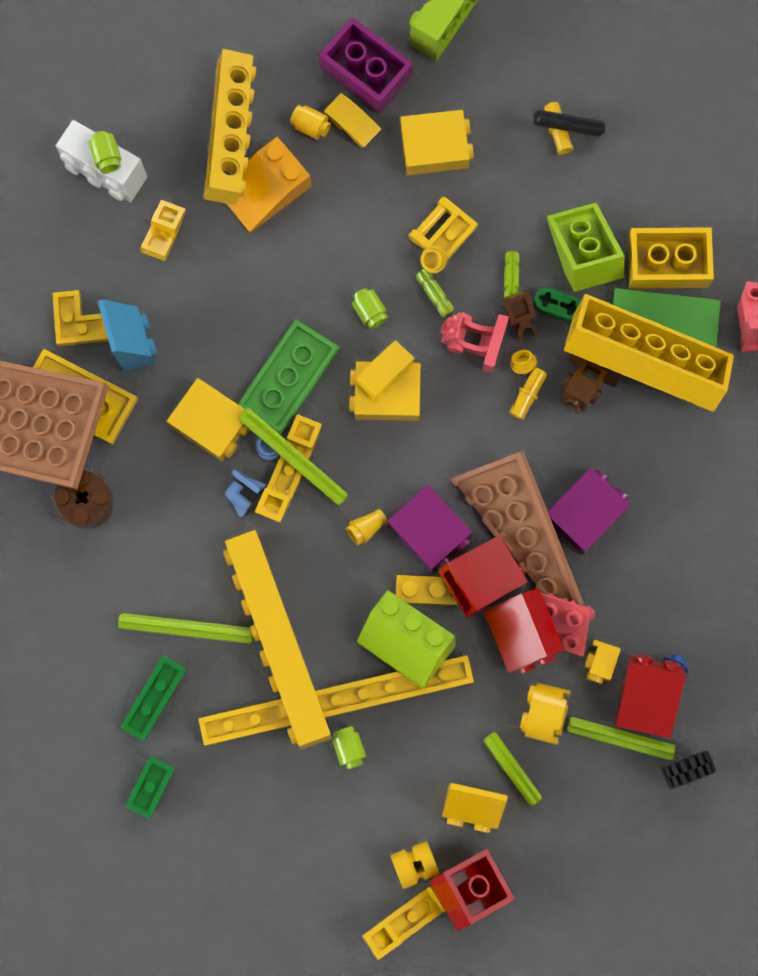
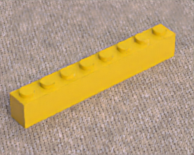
[223,530,332,750]

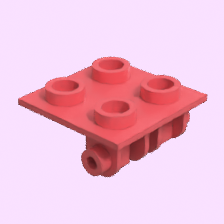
[541,593,596,657]

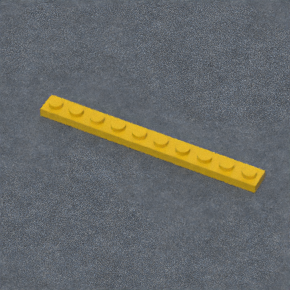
[198,655,474,746]

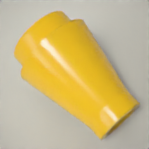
[346,509,387,545]

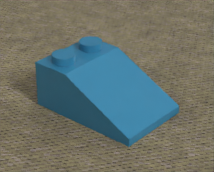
[98,299,157,372]

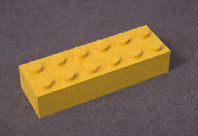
[564,294,734,412]

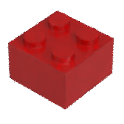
[430,849,515,932]

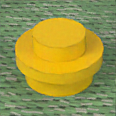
[420,246,447,273]
[510,350,537,374]

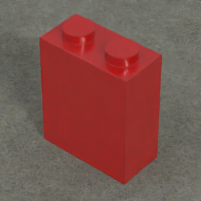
[438,536,528,619]
[484,589,564,674]
[615,654,686,738]

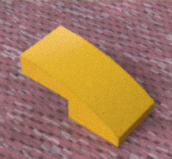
[323,93,381,148]
[141,200,186,261]
[355,340,415,399]

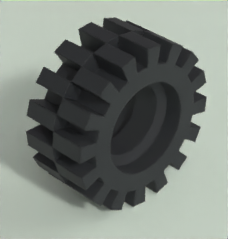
[661,750,716,789]

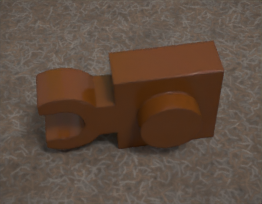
[502,290,538,341]

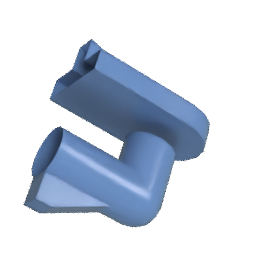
[225,469,266,518]

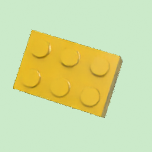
[627,227,714,289]

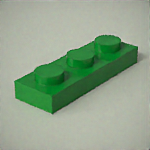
[120,656,187,742]

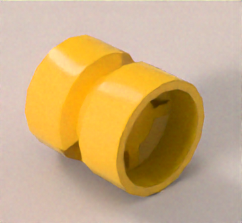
[390,841,440,889]

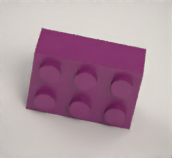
[319,17,413,114]

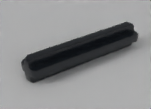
[533,110,605,136]

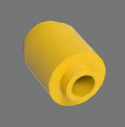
[290,105,331,140]

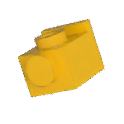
[584,639,621,684]

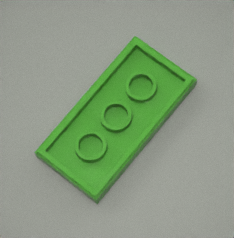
[612,288,721,347]
[238,319,340,436]

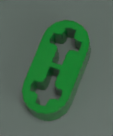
[534,288,581,323]

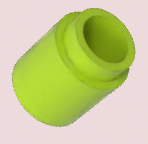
[88,131,122,174]
[351,288,388,329]
[332,726,367,770]

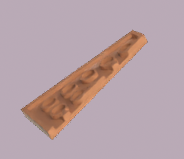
[450,450,584,605]

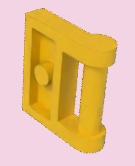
[408,196,478,261]

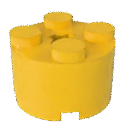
[520,682,571,745]

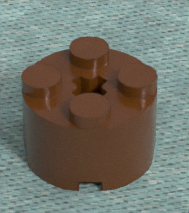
[53,470,113,529]

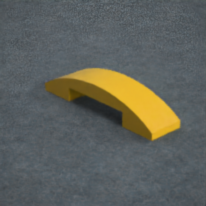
[255,414,322,523]
[362,885,446,960]

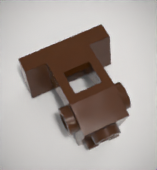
[561,354,622,414]

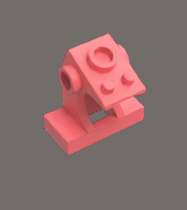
[737,281,758,352]
[440,312,509,373]

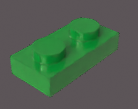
[125,756,176,819]

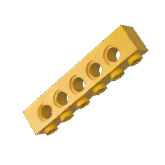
[204,49,256,205]

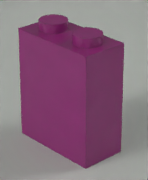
[548,467,630,555]
[387,485,472,572]

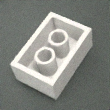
[56,120,147,202]

